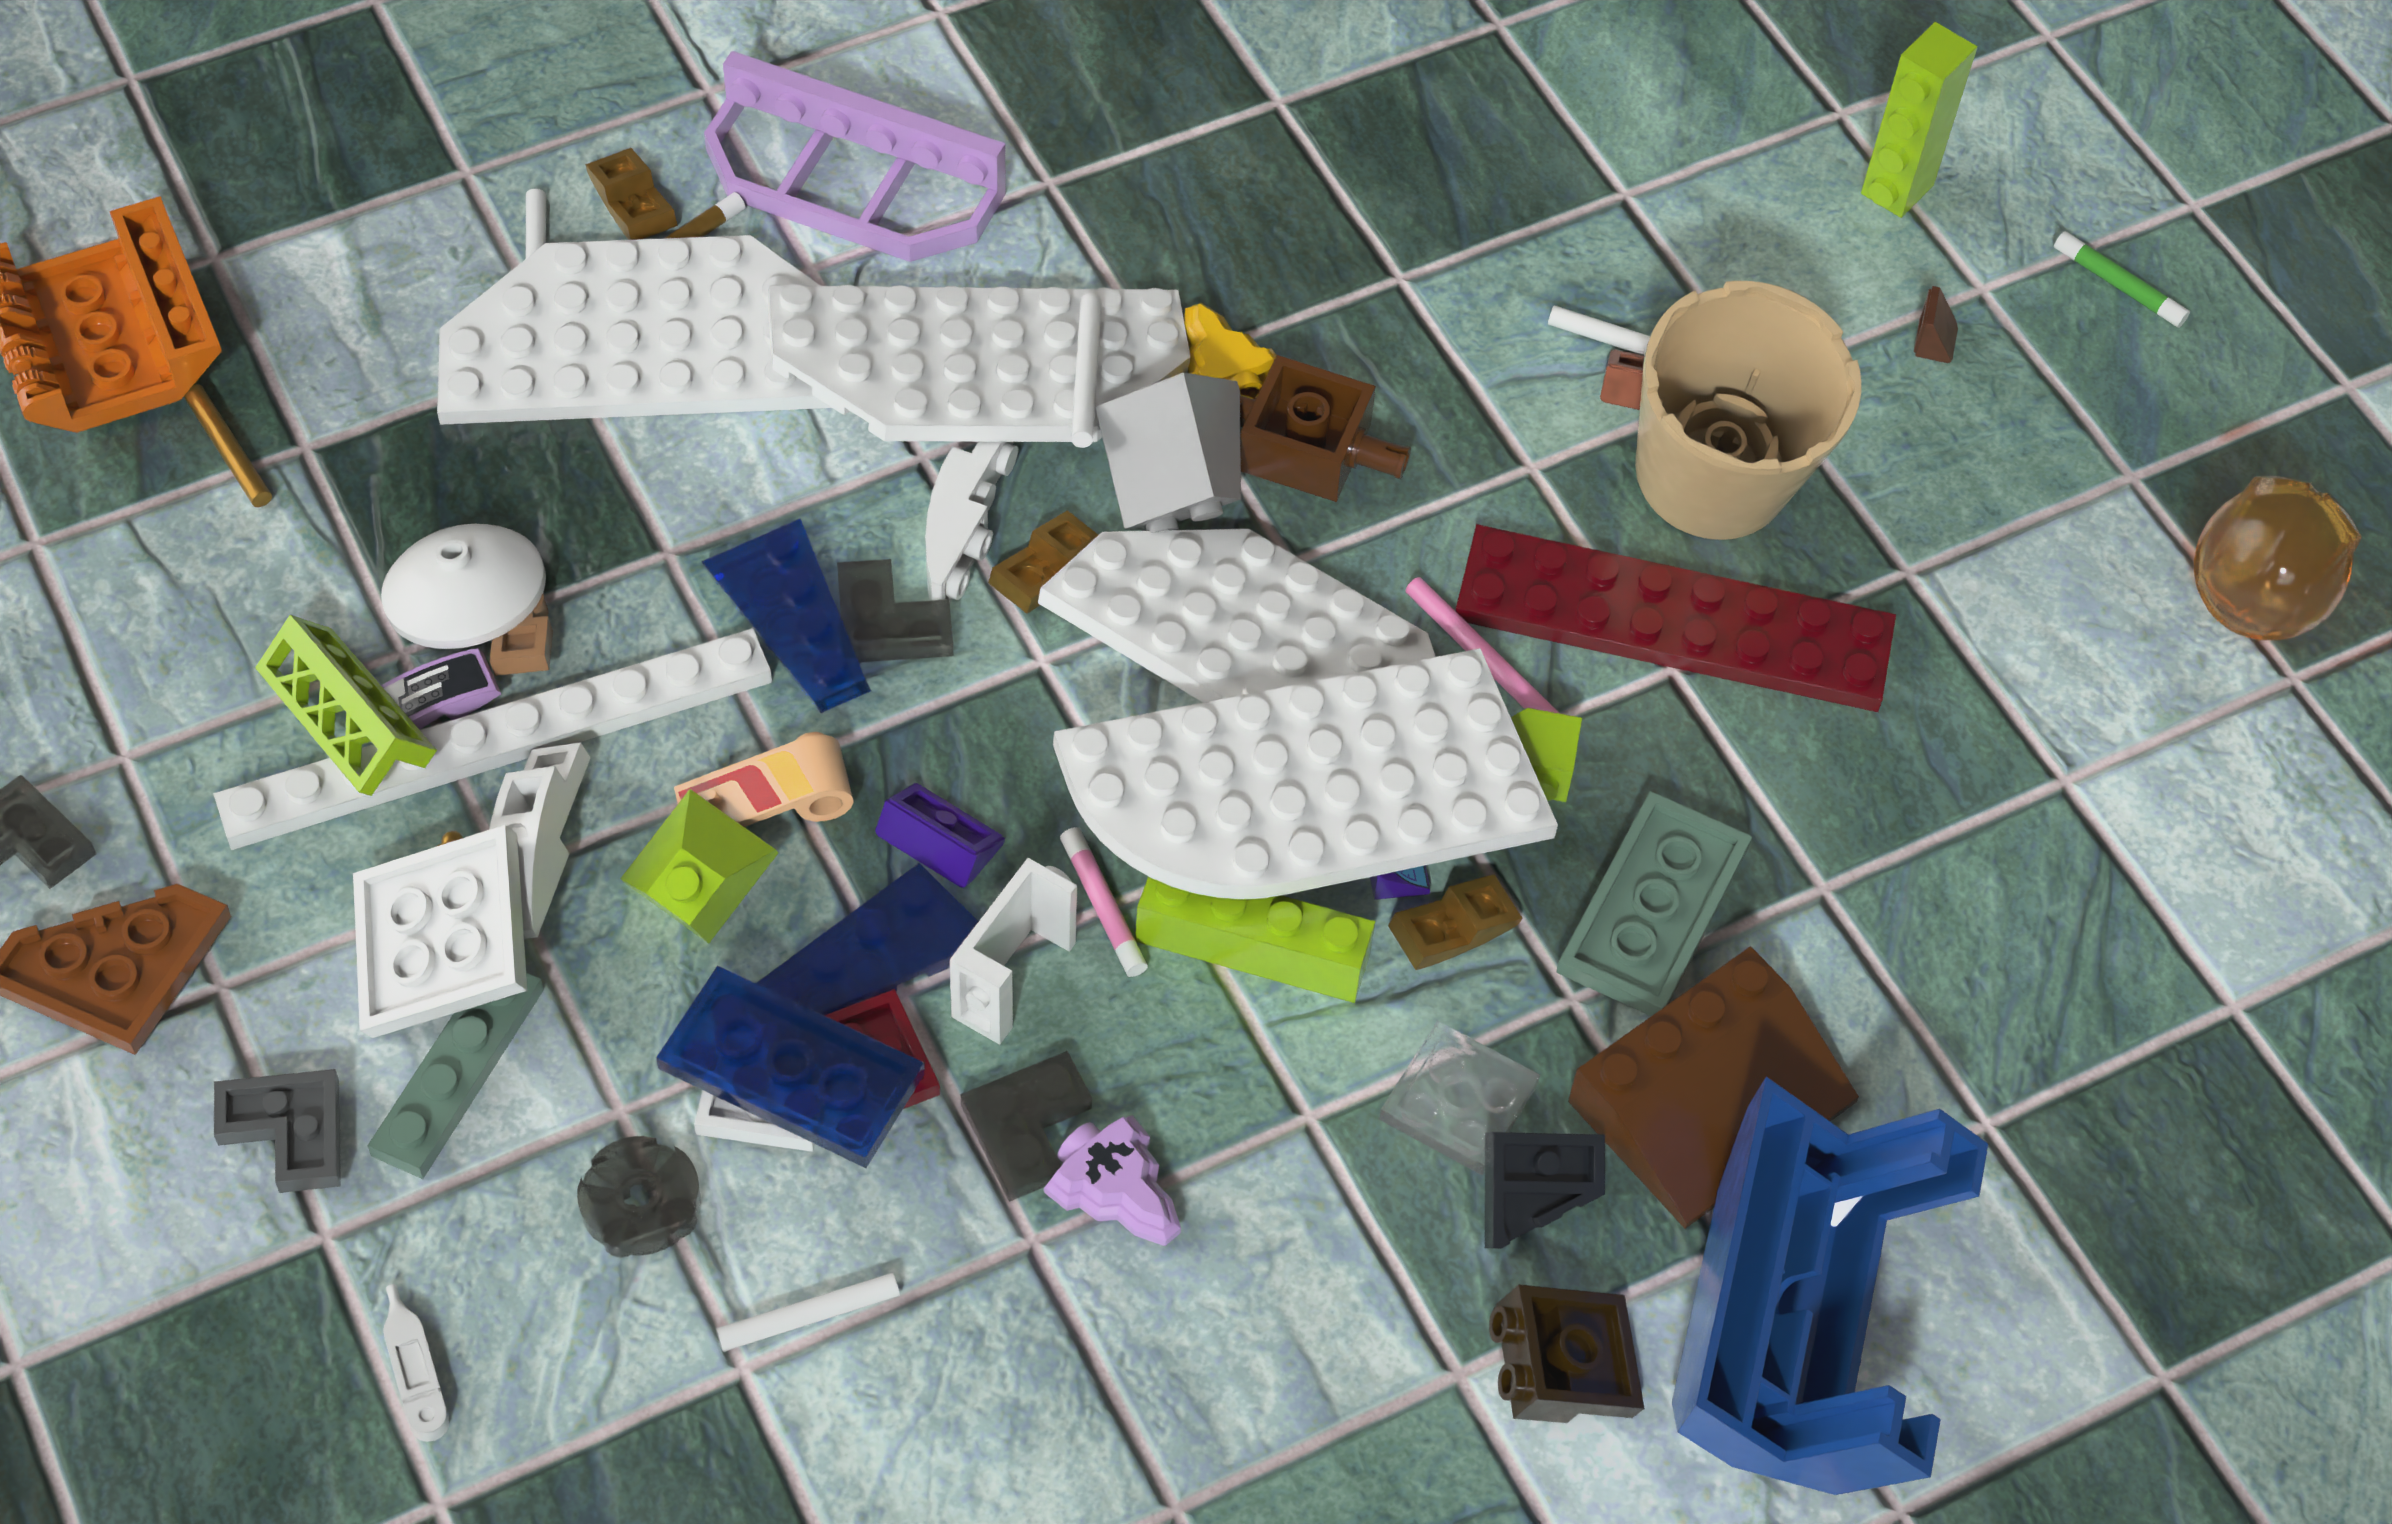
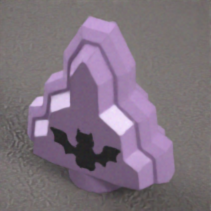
[1044,1115,1181,1246]

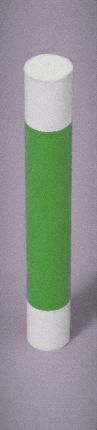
[2054,231,2190,328]

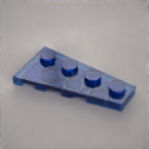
[702,518,871,713]

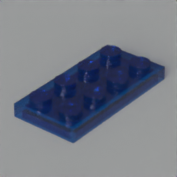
[656,965,925,1168]

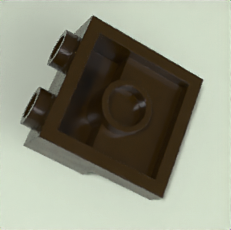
[1489,1284,1645,1423]

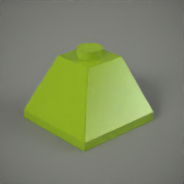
[620,789,778,944]

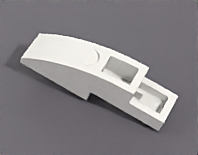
[925,442,1018,617]
[489,742,590,939]

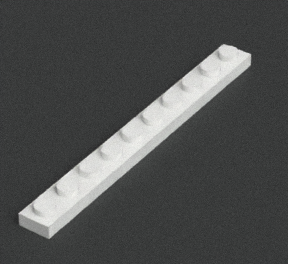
[213,628,772,850]

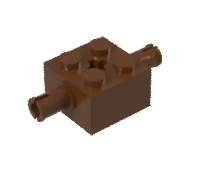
[1240,355,1411,502]

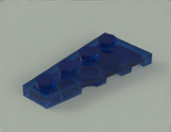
[741,863,979,1043]

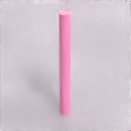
[1405,577,1561,714]

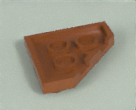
[0,884,232,1055]

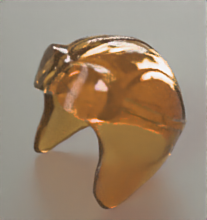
[2194,476,2362,641]

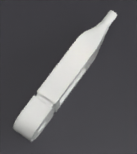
[383,1284,449,1442]

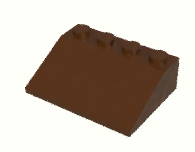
[1568,946,1859,1229]

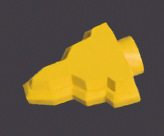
[1184,303,1277,399]

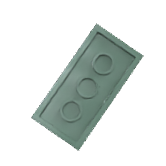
[1556,791,1753,1016]

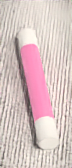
[1060,827,1148,977]

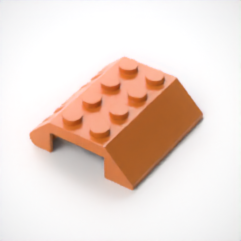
[0,196,222,433]

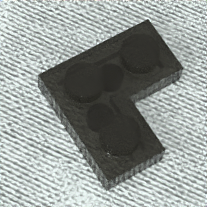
[837,559,954,664]
[0,775,96,889]
[960,1051,1092,1202]

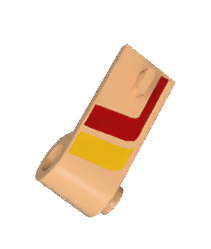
[674,732,854,827]

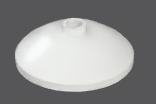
[381,524,546,649]

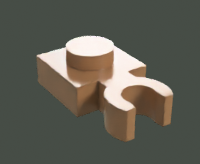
[490,594,553,676]

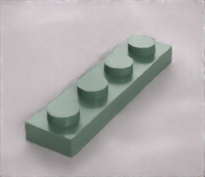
[367,973,544,1179]

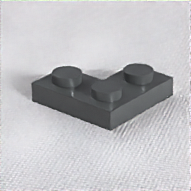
[214,1069,341,1193]

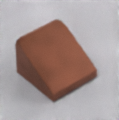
[1913,286,1958,363]
[1600,349,1644,410]

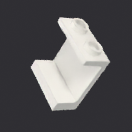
[950,858,1077,1045]

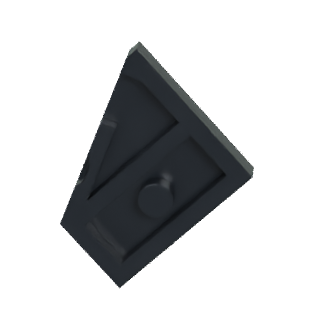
[1485,1132,1605,1249]

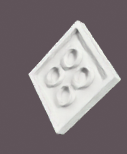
[353,825,527,1038]

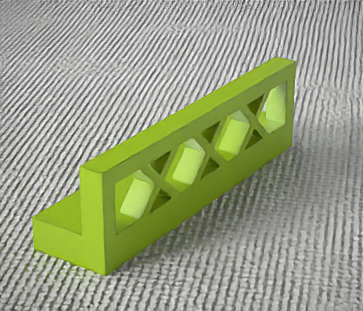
[255,615,437,796]

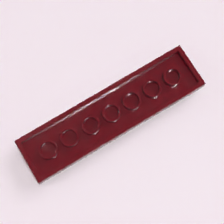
[1455,524,1896,712]

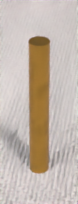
[184,384,272,507]

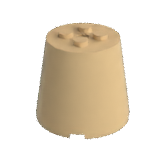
[1635,281,1861,540]

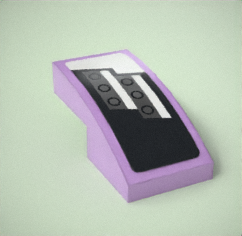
[381,648,501,730]

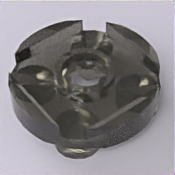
[577,1136,701,1258]

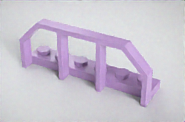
[704,51,1006,262]

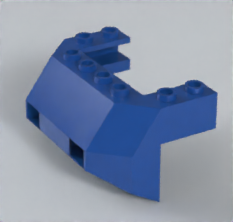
[1672,1077,1988,1495]

